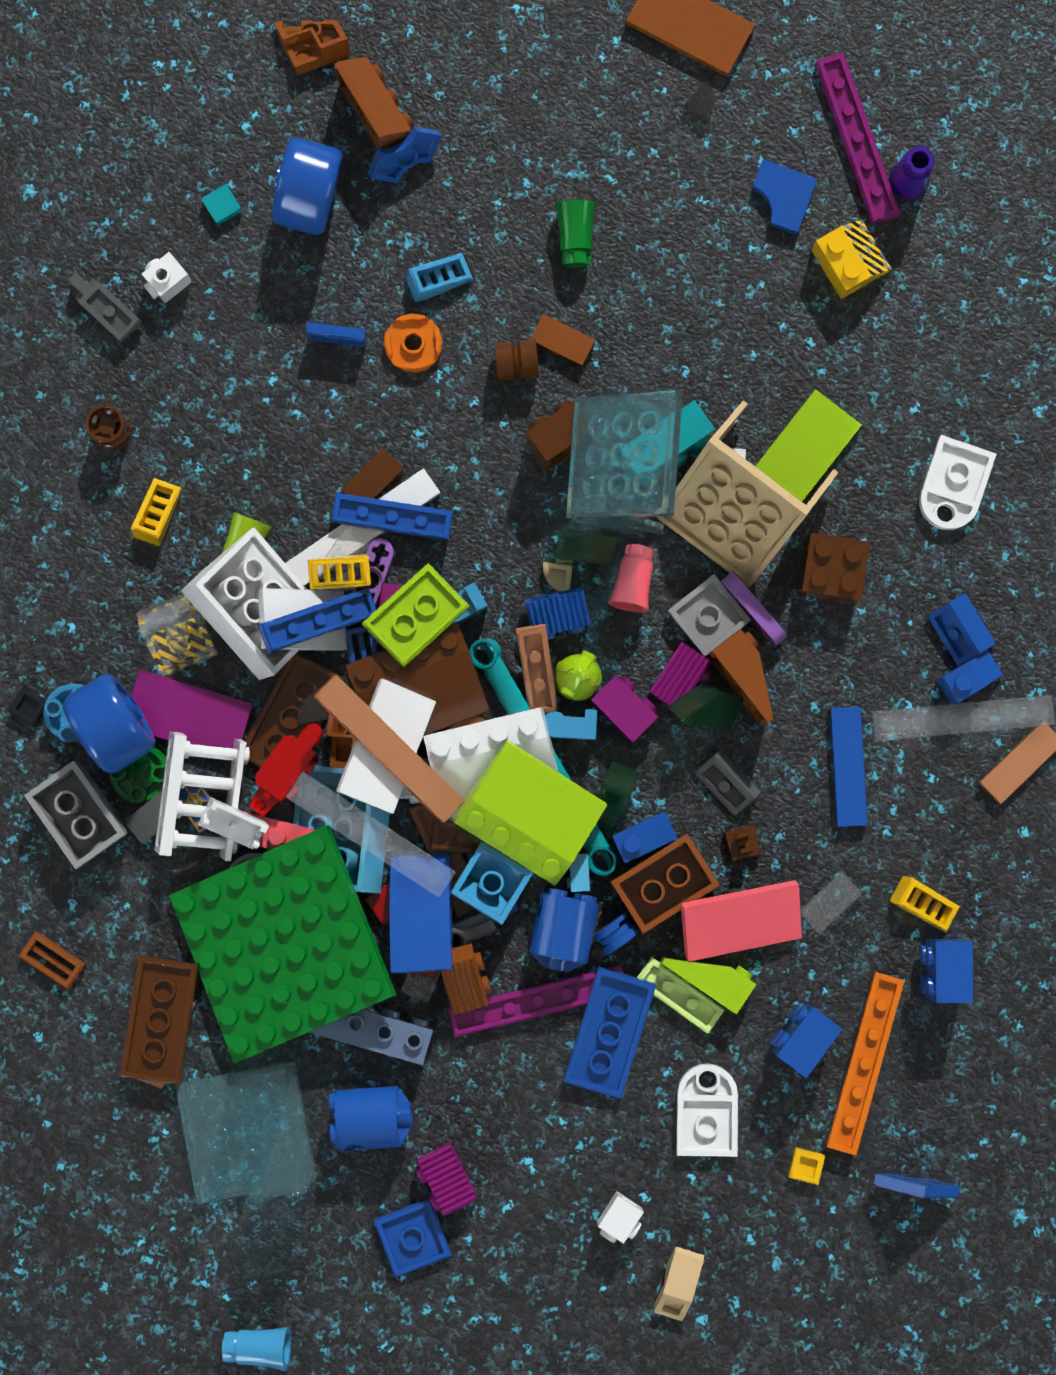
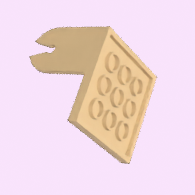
[656,401,838,588]

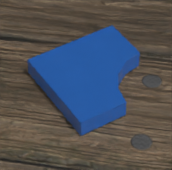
[752,159,817,235]
[874,1173,960,1198]

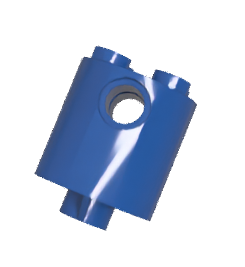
[529,887,599,972]
[329,1086,412,1151]

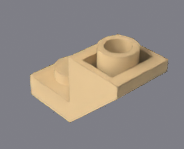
[654,1247,704,1321]

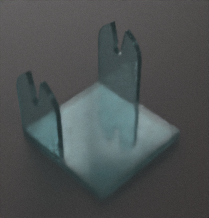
[566,390,683,534]
[175,1060,317,1205]

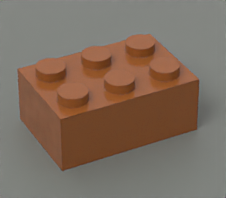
[610,834,720,934]

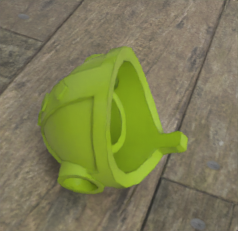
[553,650,602,701]

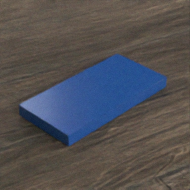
[563,966,656,1099]

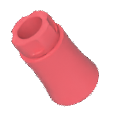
[608,544,654,613]

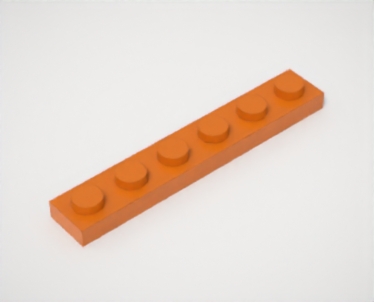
[825,972,905,1156]

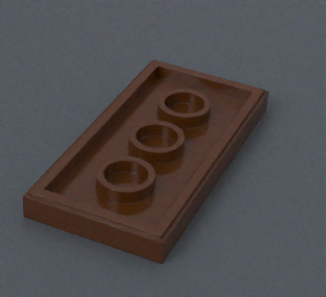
[245,653,346,768]
[120,955,199,1085]

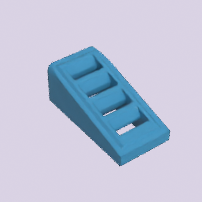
[406,253,473,302]

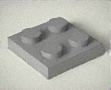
[667,574,751,657]

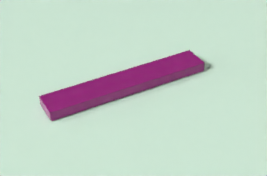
[815,52,901,226]
[448,964,624,1037]

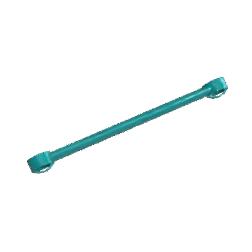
[469,638,620,876]

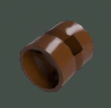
[494,339,539,381]
[85,404,131,450]

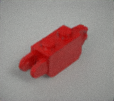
[249,723,324,817]

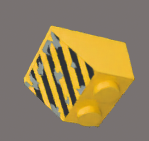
[811,220,892,299]

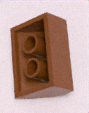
[334,57,414,148]

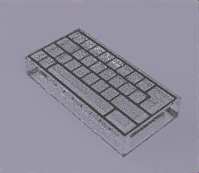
[800,871,863,934]

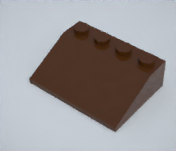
[345,623,490,736]

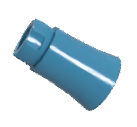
[222,1327,291,1371]

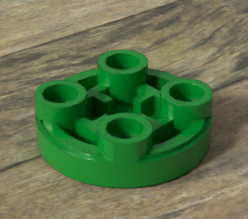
[109,747,166,803]

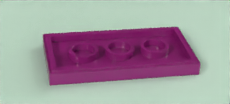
[131,670,254,748]

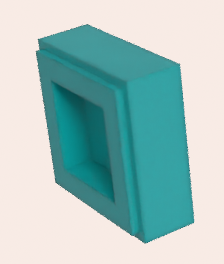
[201,184,242,226]

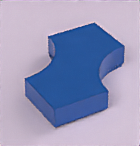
[368,126,442,183]

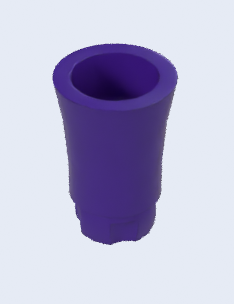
[889,146,934,199]

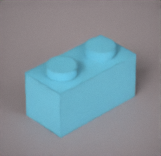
[567,854,590,892]

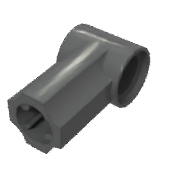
[452,910,498,949]

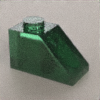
[596,761,640,835]

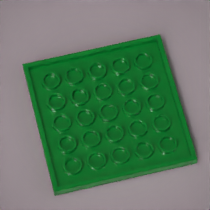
[169,825,397,1064]

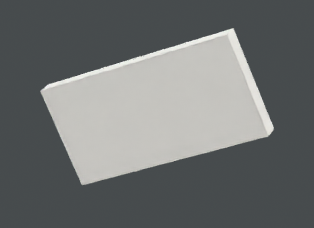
[336,678,436,814]

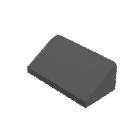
[694,750,760,816]

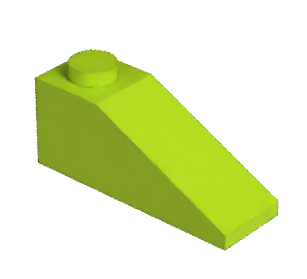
[659,957,757,1015]

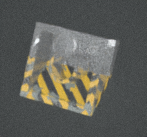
[136,594,218,676]

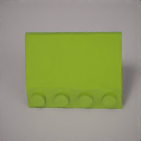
[454,740,607,886]

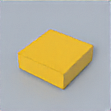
[788,1147,825,1185]

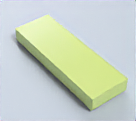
[637,956,725,1034]

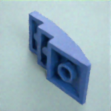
[389,852,454,974]

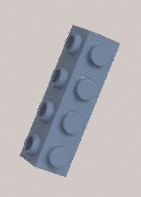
[309,1006,434,1065]

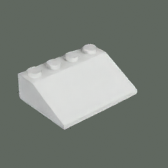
[181,528,307,680]
[423,707,558,822]

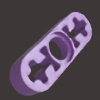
[352,539,394,622]
[720,572,787,647]

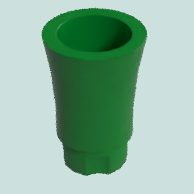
[555,200,596,267]

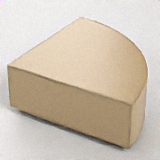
[543,562,573,592]

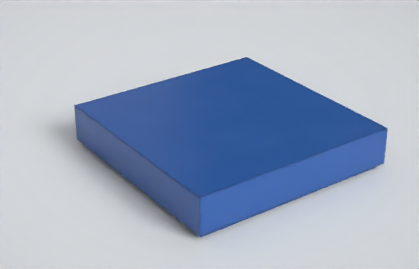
[374,1198,452,1278]

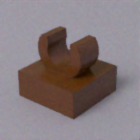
[724,825,761,861]

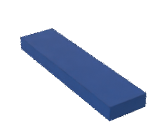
[331,493,453,542]
[258,587,377,654]
[830,707,868,827]

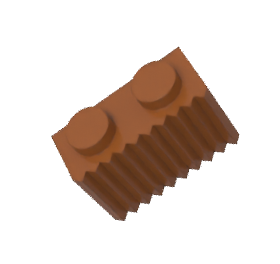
[441,943,492,1015]

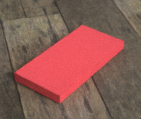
[681,880,802,962]

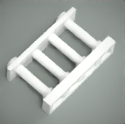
[154,732,250,861]

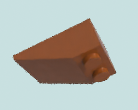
[707,629,773,726]

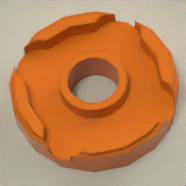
[384,313,443,373]

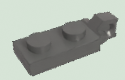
[68,272,142,344]

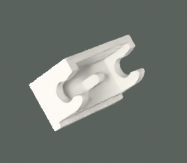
[198,797,269,849]

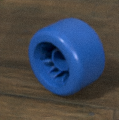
[271,137,343,235]
[63,674,156,774]

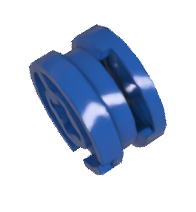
[593,911,640,956]

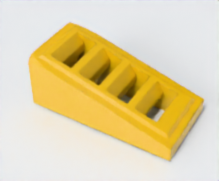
[131,478,182,546]
[307,554,371,590]
[890,876,960,933]

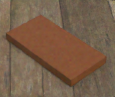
[626,0,755,77]

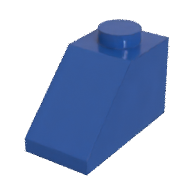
[936,649,1003,705]
[611,812,677,863]

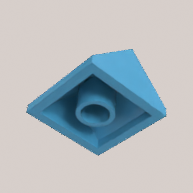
[450,841,533,925]

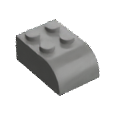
[24,761,127,870]

